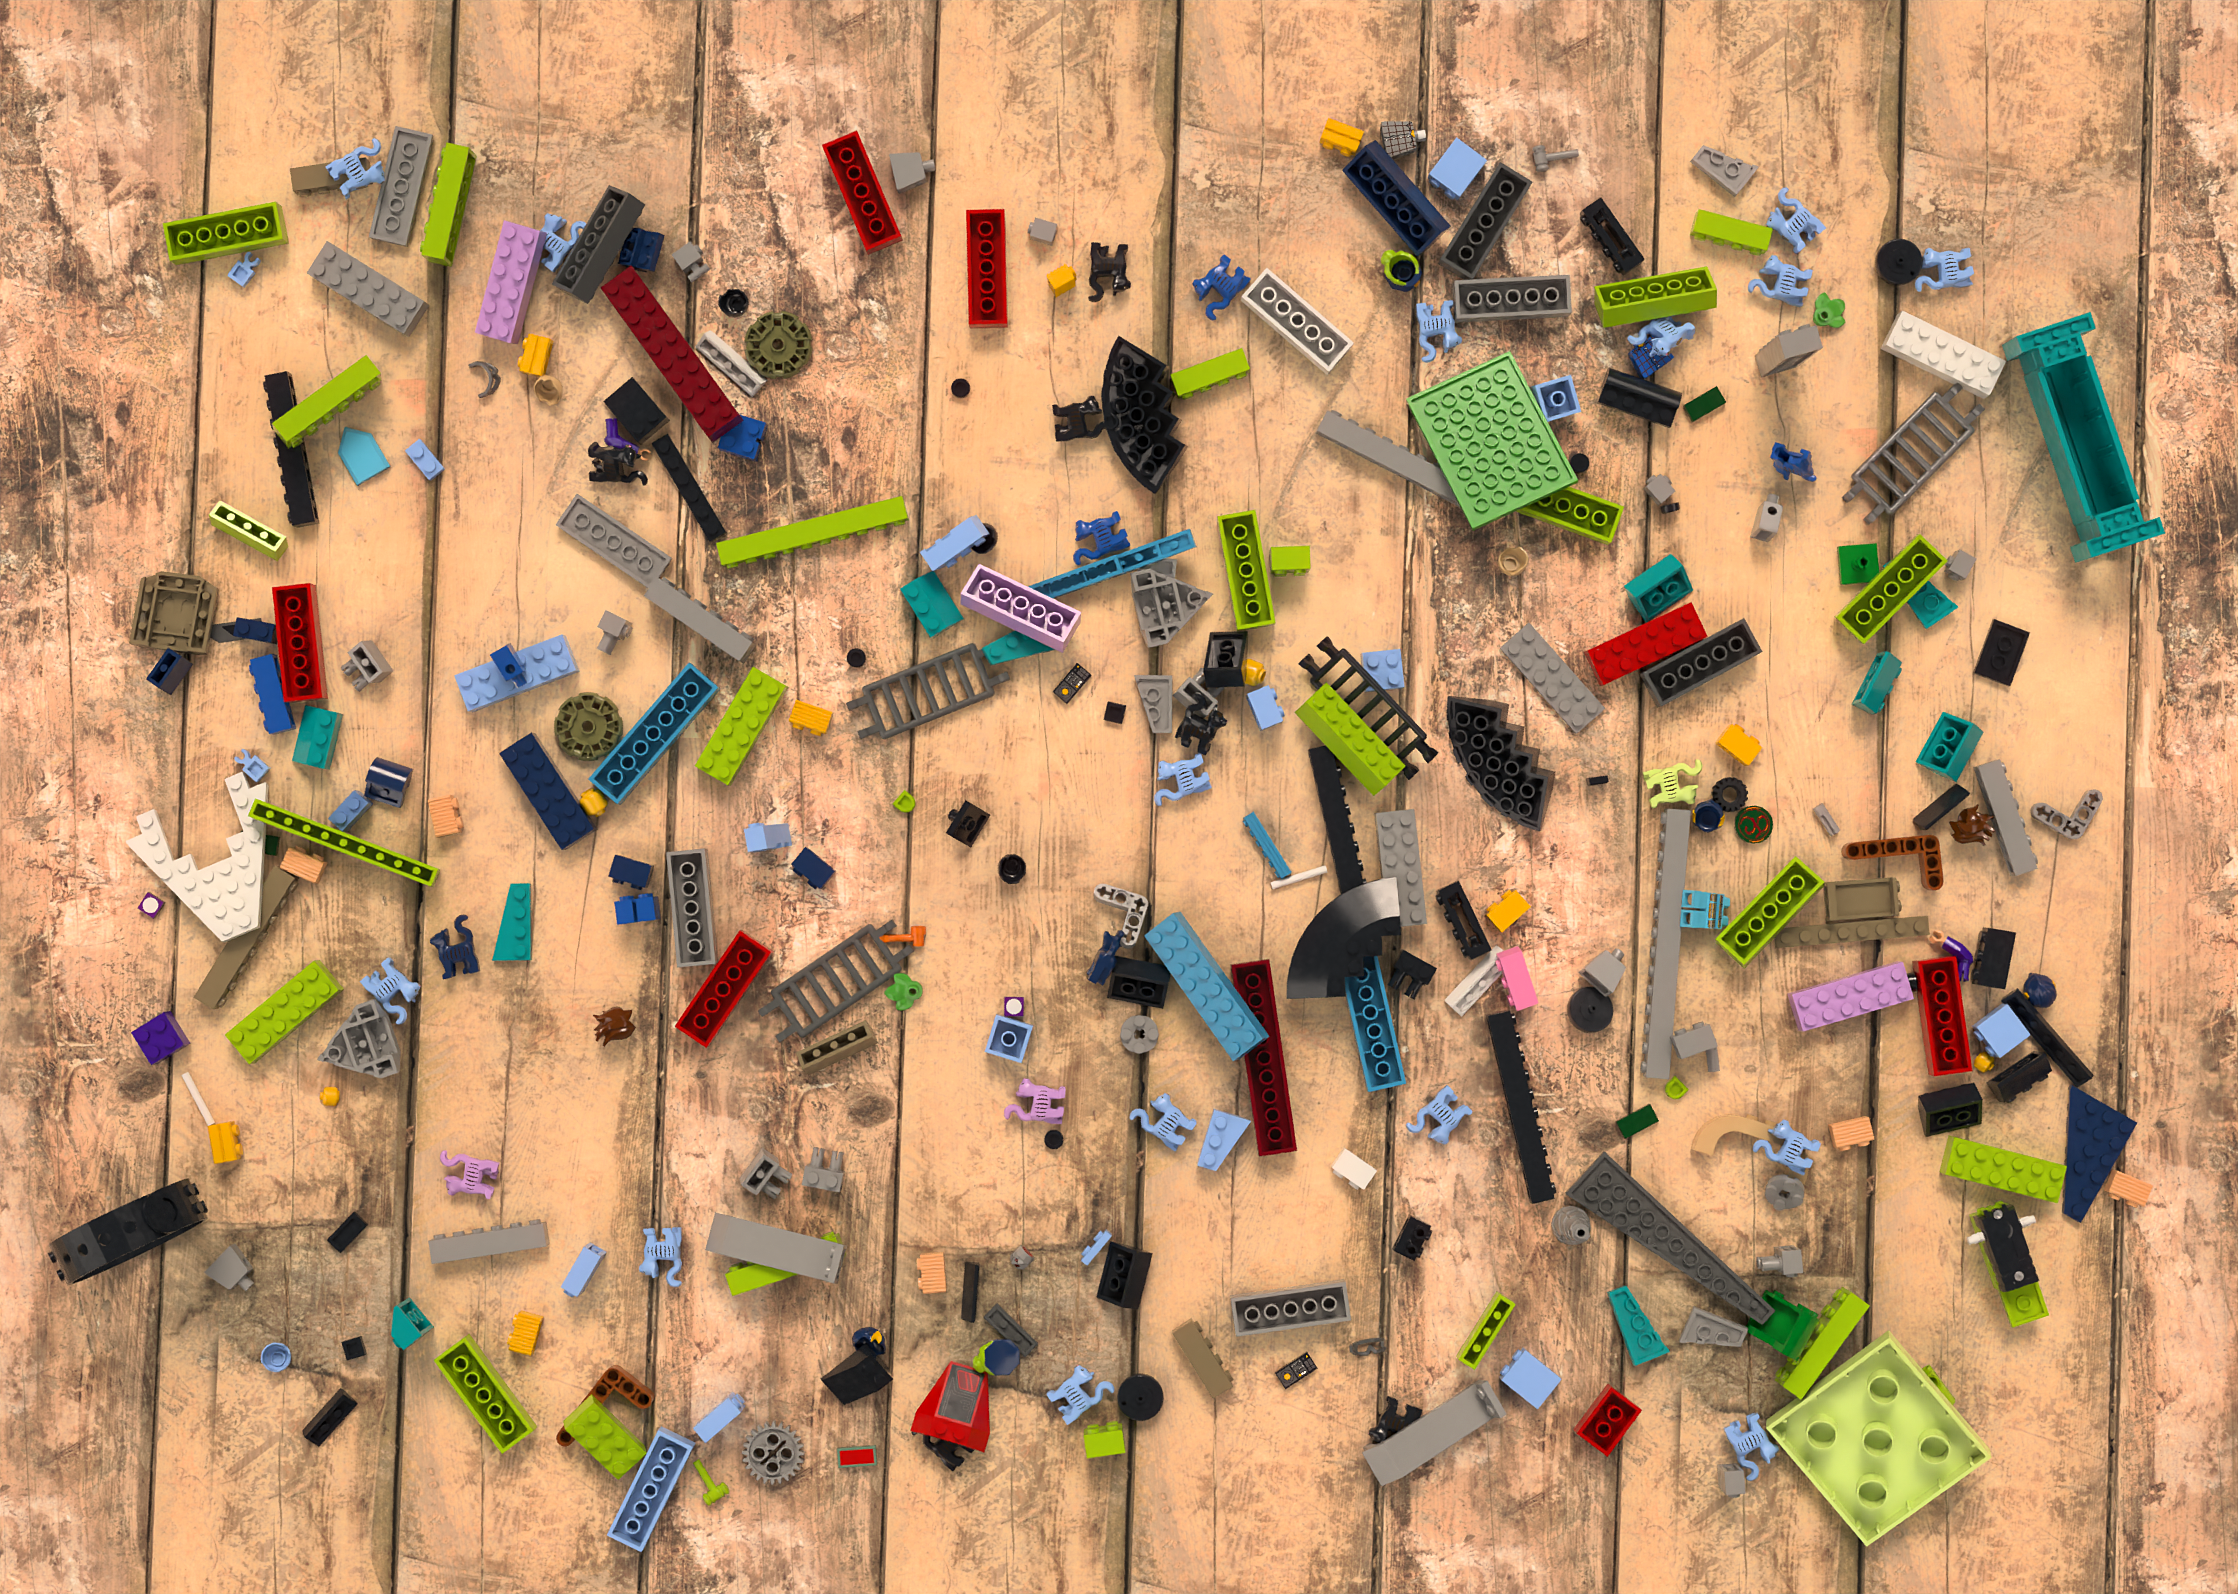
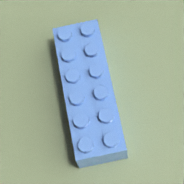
[454,634,580,713]
[607,1426,696,1552]

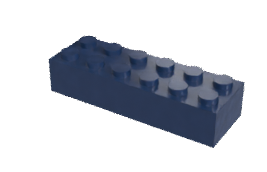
[1342,140,1451,256]
[499,732,598,850]

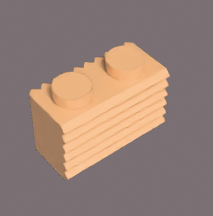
[428,795,464,838]
[280,845,328,884]
[1828,1116,1874,1151]
[2104,1169,2153,1208]
[917,1252,947,1294]

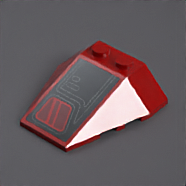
[910,1361,990,1453]

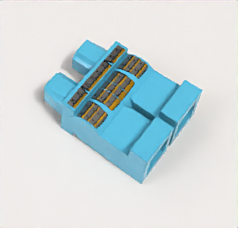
[1680,890,1730,929]

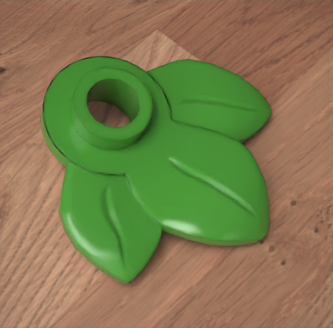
[1813,292,1846,328]
[884,973,923,1011]

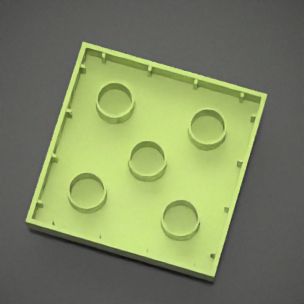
[1766,1330,1992,1546]

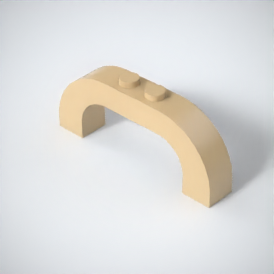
[1691,1114,1809,1184]

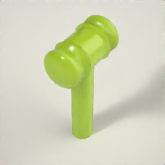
[693,1459,729,1506]

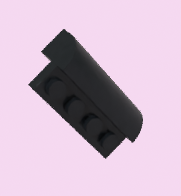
[1597,368,1682,428]

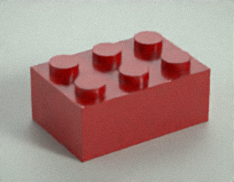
[1573,1383,1642,1457]

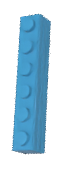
[1243,811,1292,879]

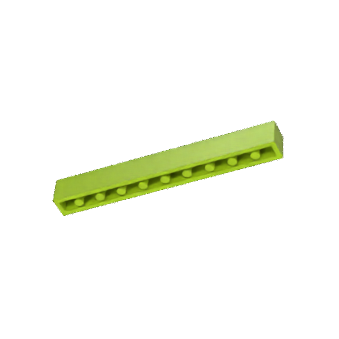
[716,496,909,569]
[248,798,440,887]

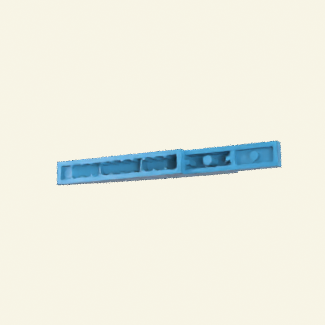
[1028,529,1197,599]

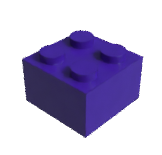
[131,1011,191,1065]

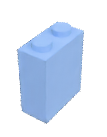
[1427,137,1487,201]
[561,1242,607,1297]
[1499,1348,1562,1409]
[693,1392,745,1443]

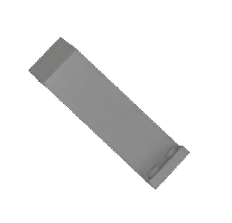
[705,1212,847,1284]
[1362,1380,1506,1486]

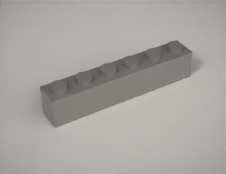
[1973,759,2038,876]
[428,1219,550,1264]

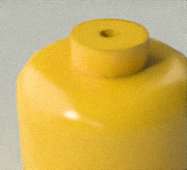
[1974,1051,1995,1073]
[320,1087,339,1106]

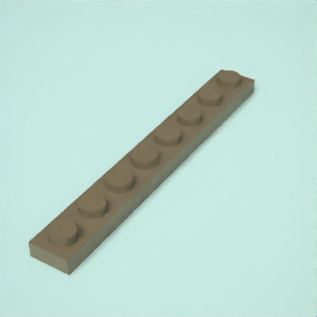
[1774,916,1930,948]

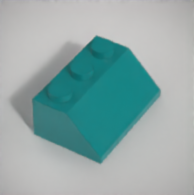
[1624,554,1693,623]
[900,571,964,639]
[1852,651,1902,715]
[292,705,343,770]
[1916,712,1984,782]
[391,1297,434,1350]

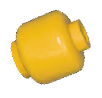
[1245,659,1266,686]
[579,787,608,817]

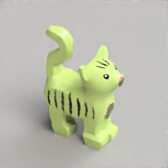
[1642,759,1703,808]

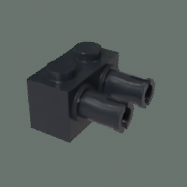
[1387,949,1437,1000]
[1392,1214,1432,1261]

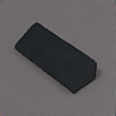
[1913,784,1970,830]
[961,1262,980,1323]
[302,1388,358,1447]

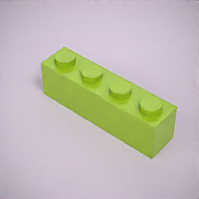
[1690,209,1773,256]
[1170,348,1250,400]
[209,501,288,561]
[1456,1291,1516,1370]

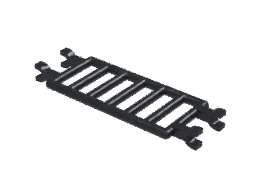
[1298,636,1438,780]

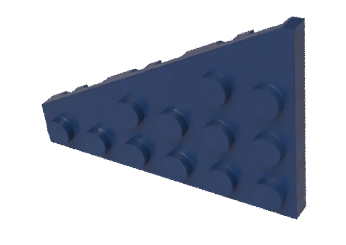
[2062,1085,2137,1223]

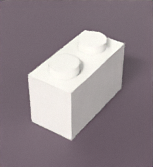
[1331,1147,1377,1190]

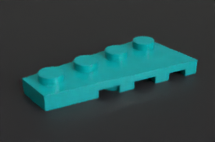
[1882,560,1959,629]
[982,631,1055,666]
[492,883,532,961]
[1607,1285,1670,1366]

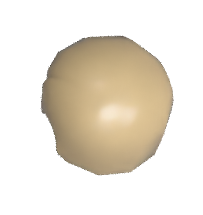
[534,375,563,406]
[1498,547,1529,576]

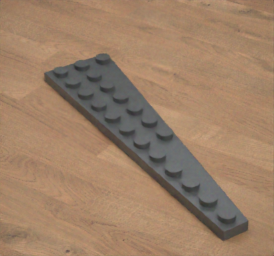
[1565,1151,1775,1325]

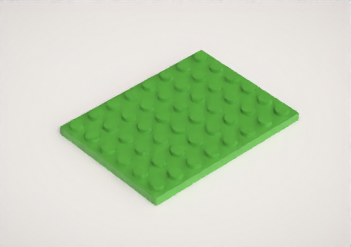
[1406,351,1578,531]

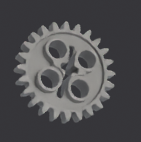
[742,1420,805,1485]

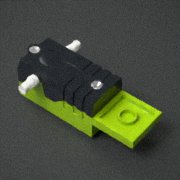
[1967,1201,2049,1328]

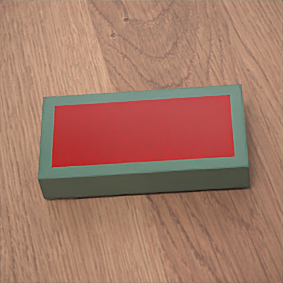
[837,1445,877,1468]

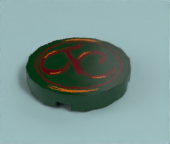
[1734,805,1773,844]

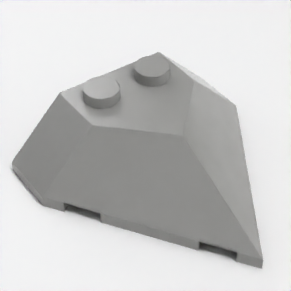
[1130,569,1213,648]
[317,999,401,1079]

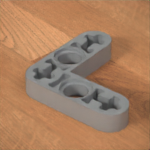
[2030,789,2103,839]
[1093,884,1148,949]

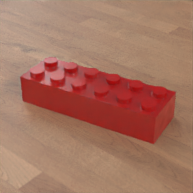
[822,130,903,255]
[966,209,1008,328]
[272,583,328,703]
[1584,602,1708,686]
[674,930,774,1048]
[1912,956,1973,1076]

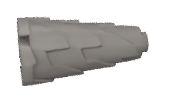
[1551,1206,1591,1245]

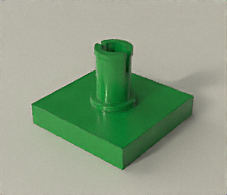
[1837,543,1879,585]

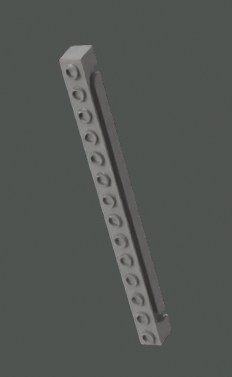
[1640,809,1691,1079]

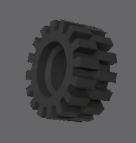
[1711,777,1748,812]

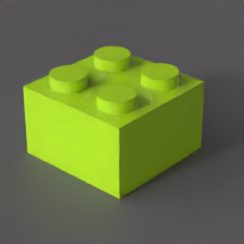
[1269,546,1311,577]
[1084,1421,1125,1459]

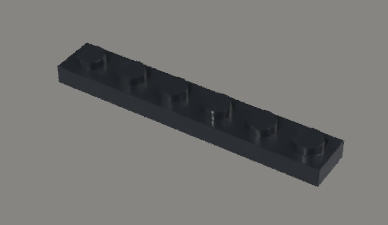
[651,434,727,542]
[2001,988,2094,1088]

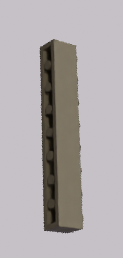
[194,866,299,1009]

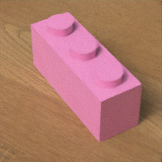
[1495,946,1538,1011]

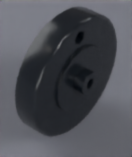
[1875,239,1923,286]
[1567,987,1614,1033]
[1117,1373,1164,1421]

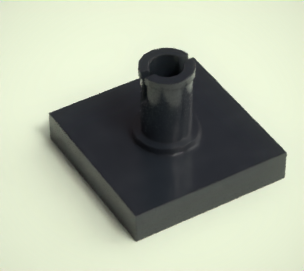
[946,800,990,848]

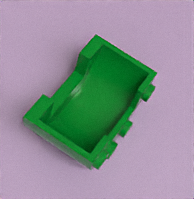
[1746,1290,1819,1361]

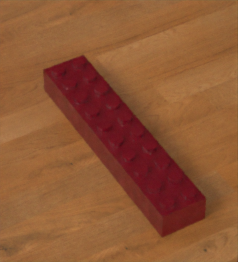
[601,266,744,443]
[1230,959,1297,1156]

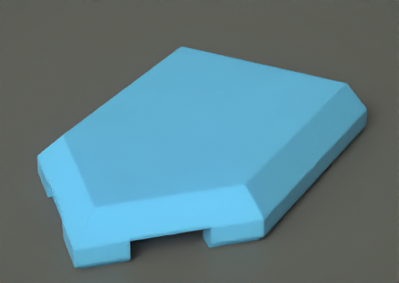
[338,427,391,486]

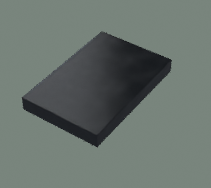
[1973,619,2030,687]

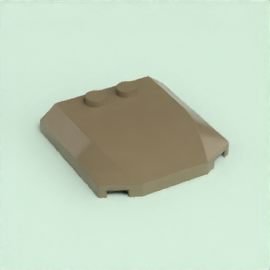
[129,571,219,655]

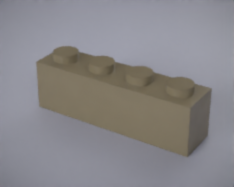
[290,157,373,197]
[796,1020,878,1075]
[1172,1318,1234,1399]

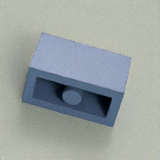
[328,790,373,832]

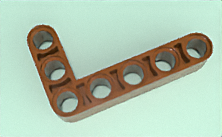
[1841,835,1944,890]
[556,1365,654,1447]

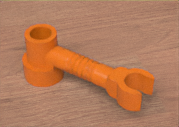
[879,926,926,946]

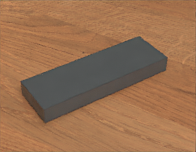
[983,1303,1038,1357]

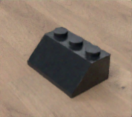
[1971,927,2016,990]
[1107,956,1171,1009]
[1986,1051,2052,1103]
[1918,1083,1983,1137]
[1096,1241,1153,1309]

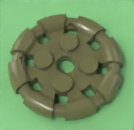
[744,311,813,379]
[554,692,623,761]

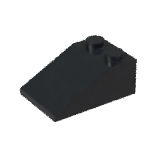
[603,377,670,445]
[1203,631,1248,688]
[821,1343,893,1405]

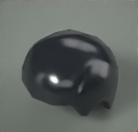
[718,289,749,318]
[971,523,998,554]
[997,854,1026,884]

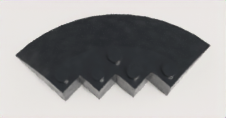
[1101,335,1188,495]
[1446,696,1556,831]
[1286,877,1401,999]

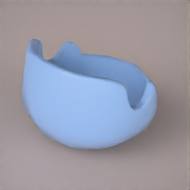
[261,1342,292,1372]

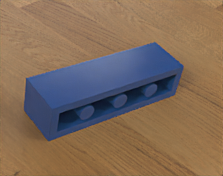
[249,654,296,735]

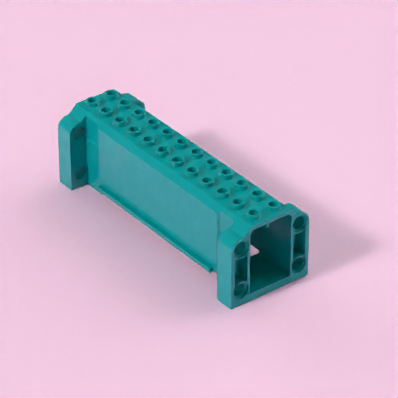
[2002,312,2165,563]

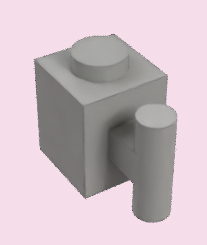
[672,242,710,282]

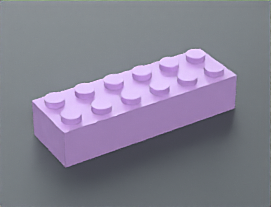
[475,220,547,344]
[961,564,1081,653]
[1788,961,1914,1032]

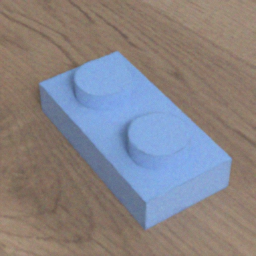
[405,439,445,481]
[1081,1229,1112,1265]

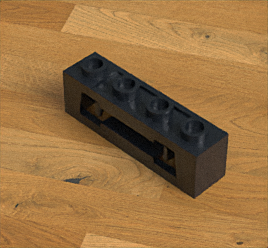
[1580,197,1645,276]
[1435,881,1492,960]

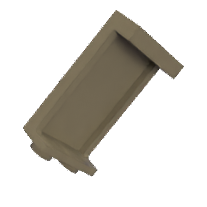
[1823,877,1902,921]

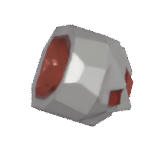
[1010,1245,1035,1270]

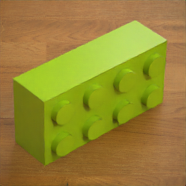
[563,1394,647,1480]

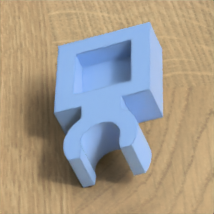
[227,252,261,288]
[234,749,271,782]

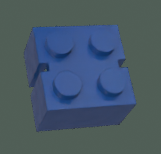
[718,415,768,462]
[614,893,661,925]

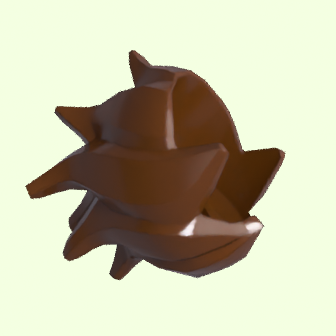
[1949,804,1995,846]
[593,1006,636,1047]

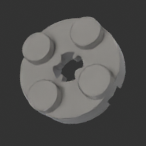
[1120,1015,1159,1054]
[1765,1174,1805,1210]

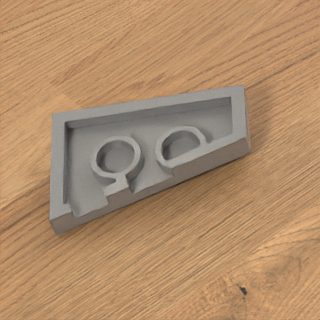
[1690,145,1758,197]
[1134,675,1172,733]
[1679,1306,1748,1347]

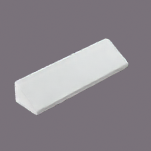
[695,330,767,397]
[1445,945,1504,1017]

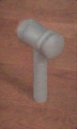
[1532,145,1579,172]

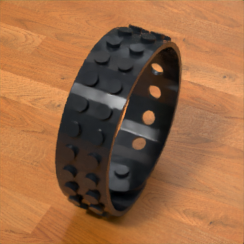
[48,1178,208,1286]

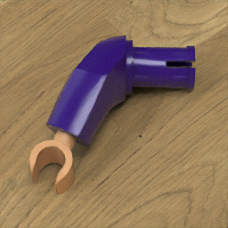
[604,418,651,461]
[1929,930,1973,982]

